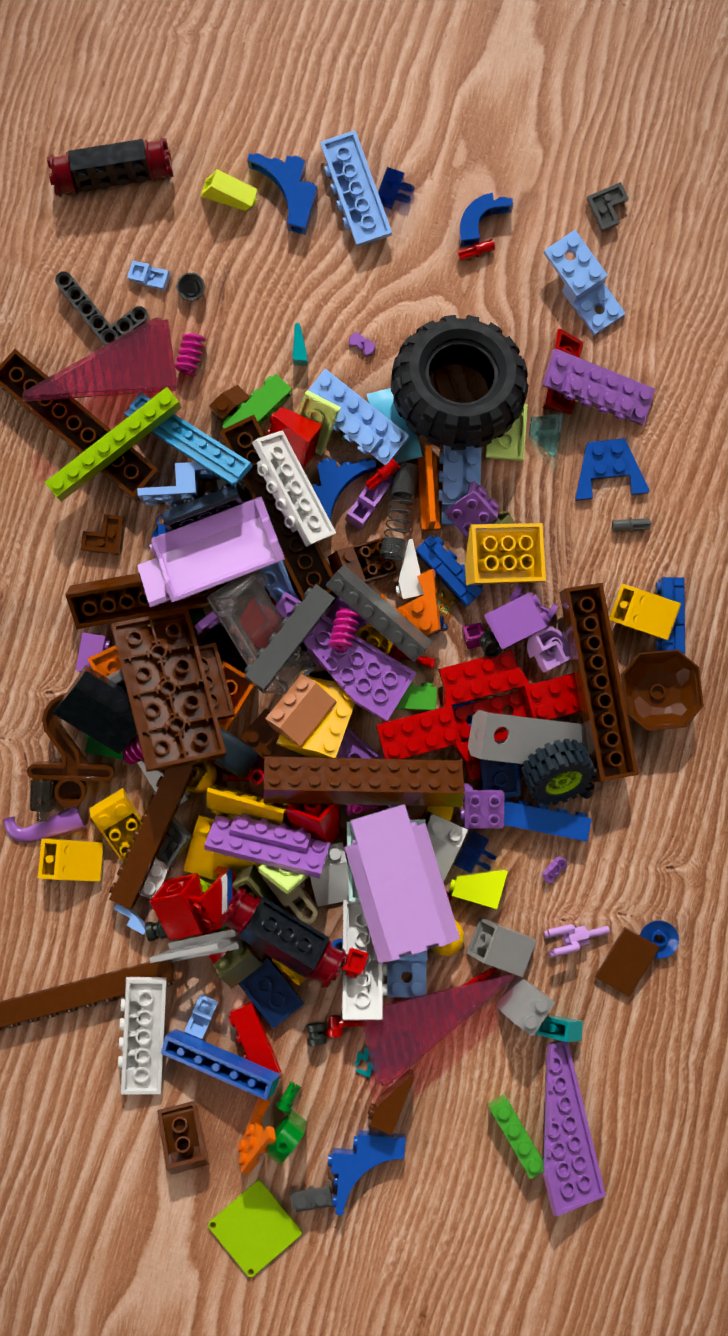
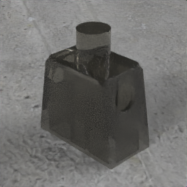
[30,779,58,822]

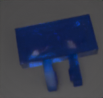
[378,167,415,209]
[454,830,497,874]

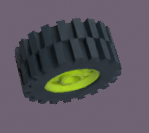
[521,739,597,805]

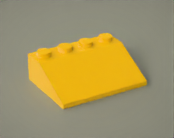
[465,523,546,585]
[276,676,355,758]
[207,784,288,825]
[183,815,262,881]

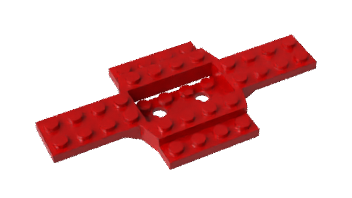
[376,650,581,781]

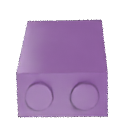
[484,592,550,649]

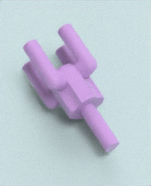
[543,924,610,958]

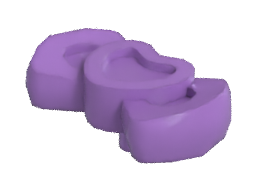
[349,332,376,356]
[542,857,567,883]

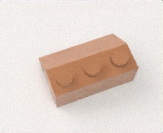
[265,674,337,747]

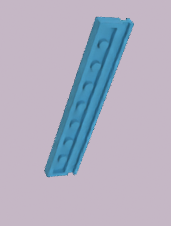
[124,393,253,487]

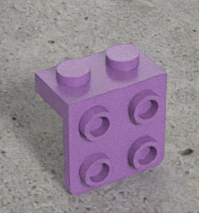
[445,481,499,537]
[460,784,504,828]

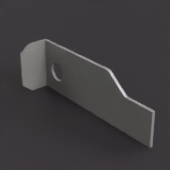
[468,710,589,764]

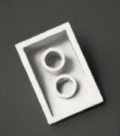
[426,814,468,882]
[310,842,349,907]

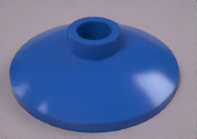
[640,920,679,959]

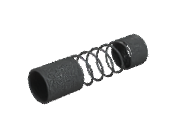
[380,462,420,560]

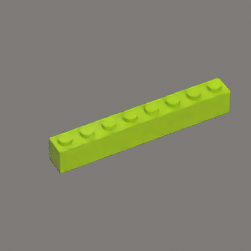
[45,387,182,502]

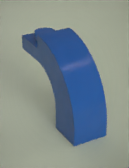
[459,193,513,247]

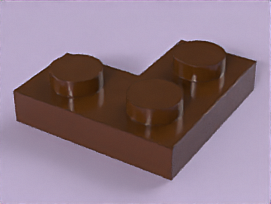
[80,514,124,555]

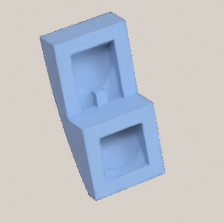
[127,261,171,291]
[114,903,146,935]
[184,994,218,1039]

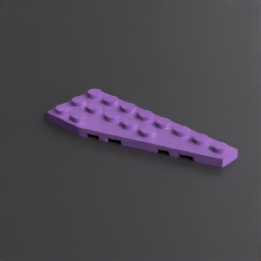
[274,592,416,722]
[543,1040,606,1216]

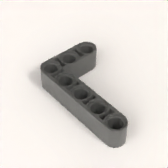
[55,271,150,351]

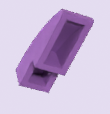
[345,471,393,531]

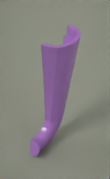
[3,806,87,842]

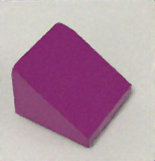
[462,622,484,649]

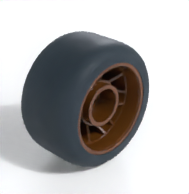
[212,727,258,778]

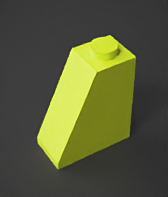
[200,169,258,211]
[449,869,508,909]

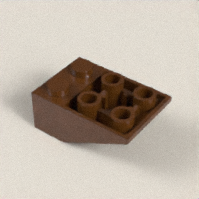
[327,538,398,584]

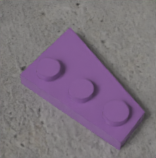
[193,610,223,637]

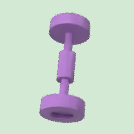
[509,583,558,623]

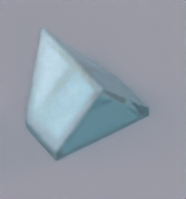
[529,414,563,458]

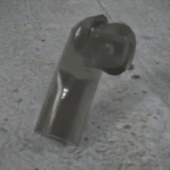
[303,667,332,681]

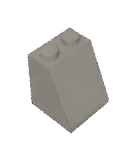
[466,917,536,977]
[495,975,555,1036]

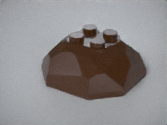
[621,649,704,731]

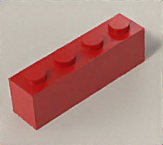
[228,1001,283,1079]

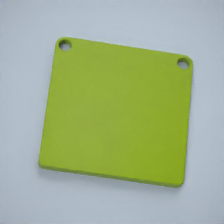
[208,1179,302,1277]

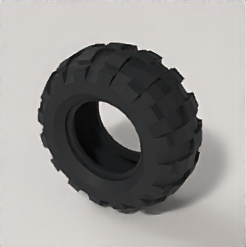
[391,315,529,450]

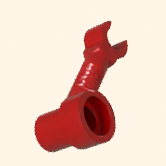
[388,645,436,669]
[216,769,264,785]
[327,1015,378,1037]

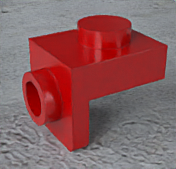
[342,947,369,979]

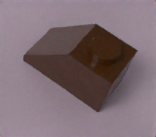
[209,385,250,423]

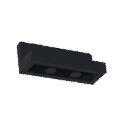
[201,624,260,674]

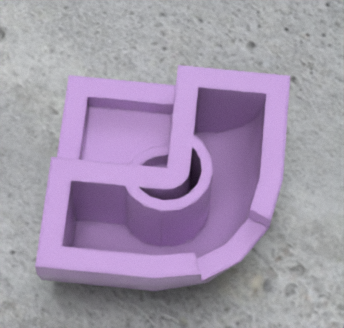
[527,627,571,673]

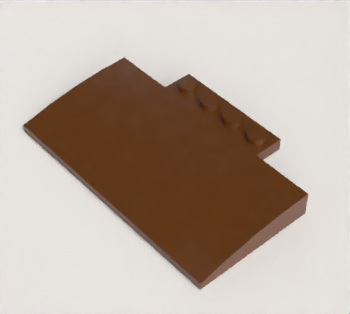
[111,608,235,772]

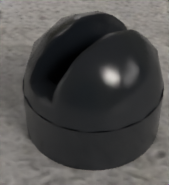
[579,784,594,799]

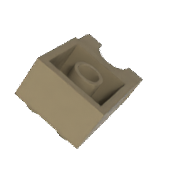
[261,875,319,924]

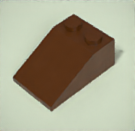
[367,1069,414,1135]
[157,1101,209,1175]

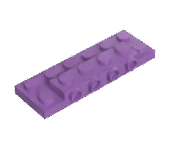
[541,348,655,425]
[204,814,330,878]

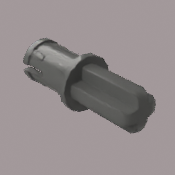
[612,517,651,533]

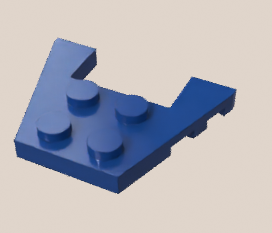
[575,438,649,501]

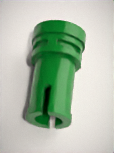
[275,1081,301,1113]

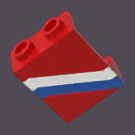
[188,866,237,929]

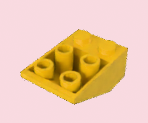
[609,583,681,640]
[90,788,142,861]
[38,838,104,881]

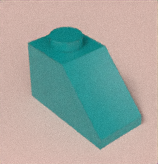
[536,1015,583,1042]

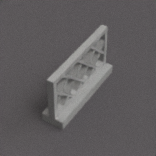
[149,929,243,963]

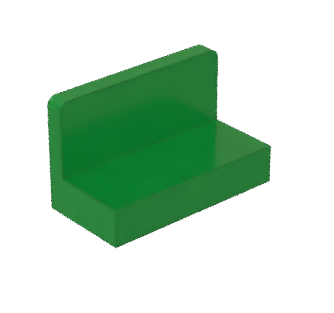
[85,734,124,760]

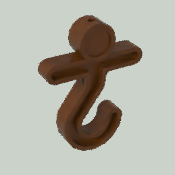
[27,693,115,808]

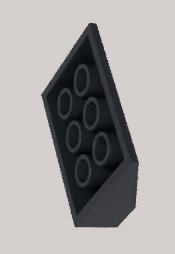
[163,484,244,531]
[53,665,137,754]

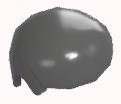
[176,272,205,302]

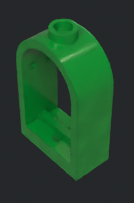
[266,1109,307,1165]

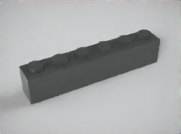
[326,565,432,662]
[244,584,335,693]

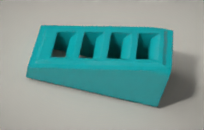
[292,323,308,366]

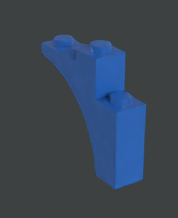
[247,153,318,235]
[312,458,376,522]
[328,1130,406,1215]

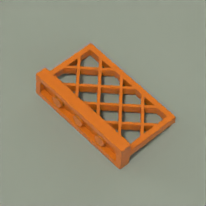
[417,445,441,531]

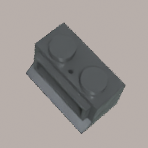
[290,1180,333,1212]

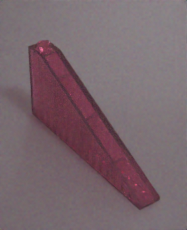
[22,318,178,402]
[361,973,514,1086]

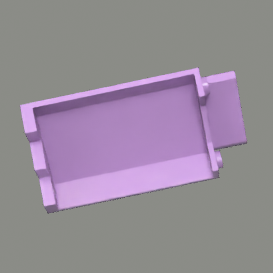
[137,497,285,607]
[344,804,460,963]

